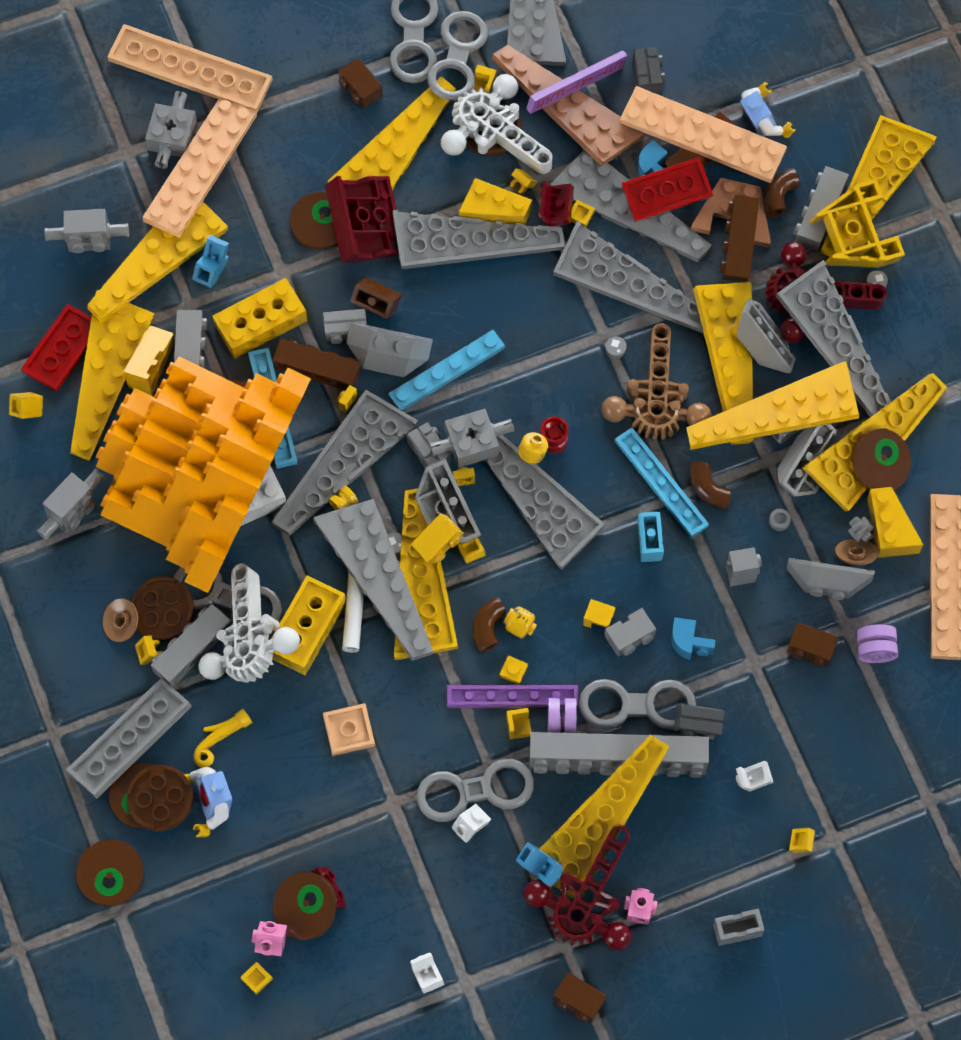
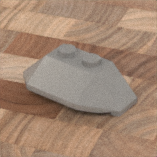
[737,299,796,374]
[346,322,433,377]
[777,424,837,497]
[415,459,481,545]
[786,558,875,600]

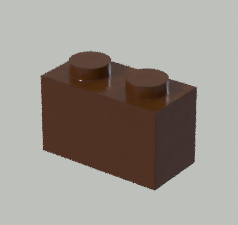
[338,58,383,109]
[350,277,402,319]
[787,622,839,667]
[553,972,607,1023]

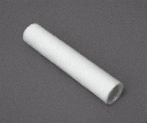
[342,573,364,653]

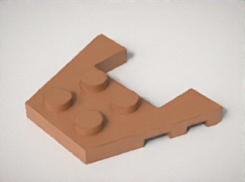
[690,178,771,248]

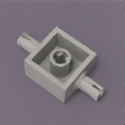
[145,91,197,169]
[45,209,129,253]
[429,409,514,468]
[37,469,105,540]

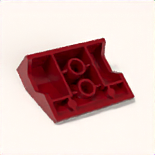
[325,176,399,263]

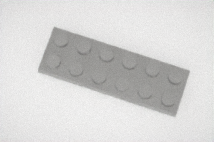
[66,679,192,799]

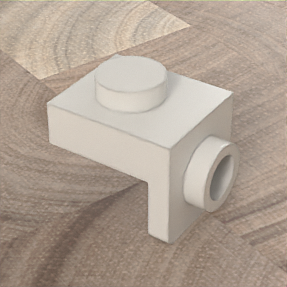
[736,761,774,792]
[452,804,491,843]
[410,953,444,994]

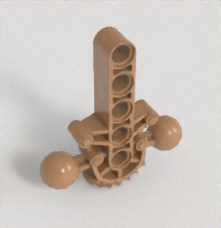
[601,323,712,441]

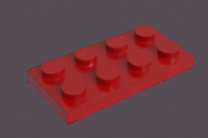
[621,157,713,223]
[21,304,92,392]

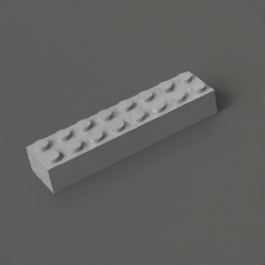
[529,732,709,778]

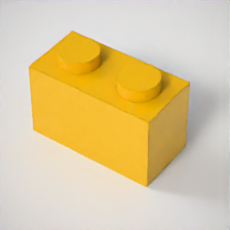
[411,513,464,564]

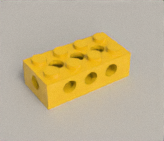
[212,278,307,359]
[271,576,346,676]

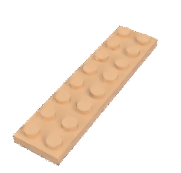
[107,24,273,112]
[620,86,787,183]
[143,98,257,238]
[930,494,961,660]

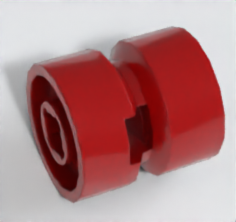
[540,416,568,453]

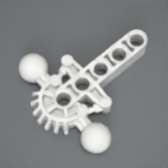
[441,74,552,174]
[198,563,300,683]

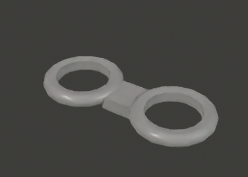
[389,0,439,83]
[428,11,488,101]
[174,567,282,621]
[579,679,696,730]
[417,759,534,822]

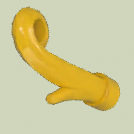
[193,709,253,768]

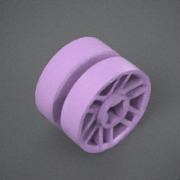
[857,625,898,663]
[548,698,576,733]

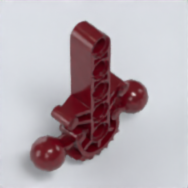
[765,242,887,344]
[523,824,632,951]

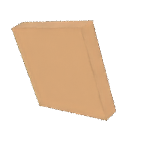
[323,703,375,756]

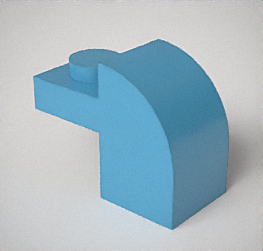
[638,140,668,176]
[192,235,229,288]
[671,617,716,660]
[516,842,564,887]

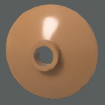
[835,539,878,565]
[103,599,138,642]

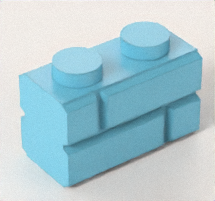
[637,512,664,562]

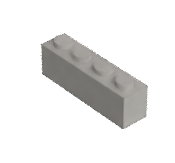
[794,166,849,252]
[174,310,207,369]
[151,604,232,688]

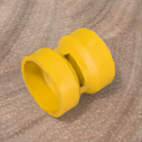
[328,486,358,510]

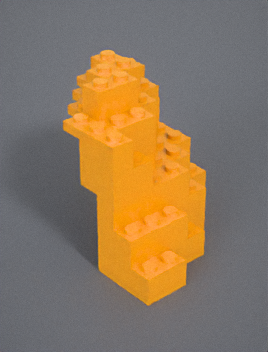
[95,356,310,593]

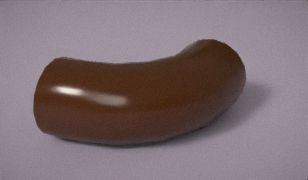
[763,168,799,218]
[690,462,731,510]
[472,596,506,654]

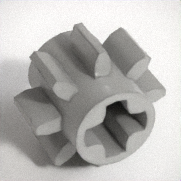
[848,516,875,542]

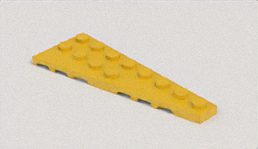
[328,76,456,191]
[820,115,937,256]
[88,202,228,323]
[70,290,154,461]
[686,362,859,450]
[802,373,947,511]
[394,488,458,660]
[539,735,671,898]

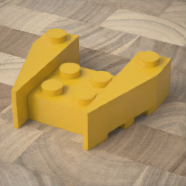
[809,179,905,268]

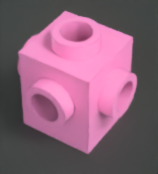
[624,888,657,925]
[252,921,287,956]

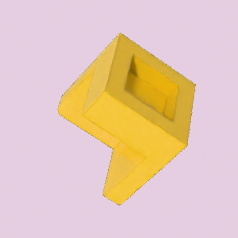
[474,65,497,94]
[9,392,43,419]
[583,599,616,628]
[506,708,531,740]

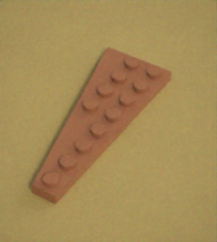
[492,45,646,167]

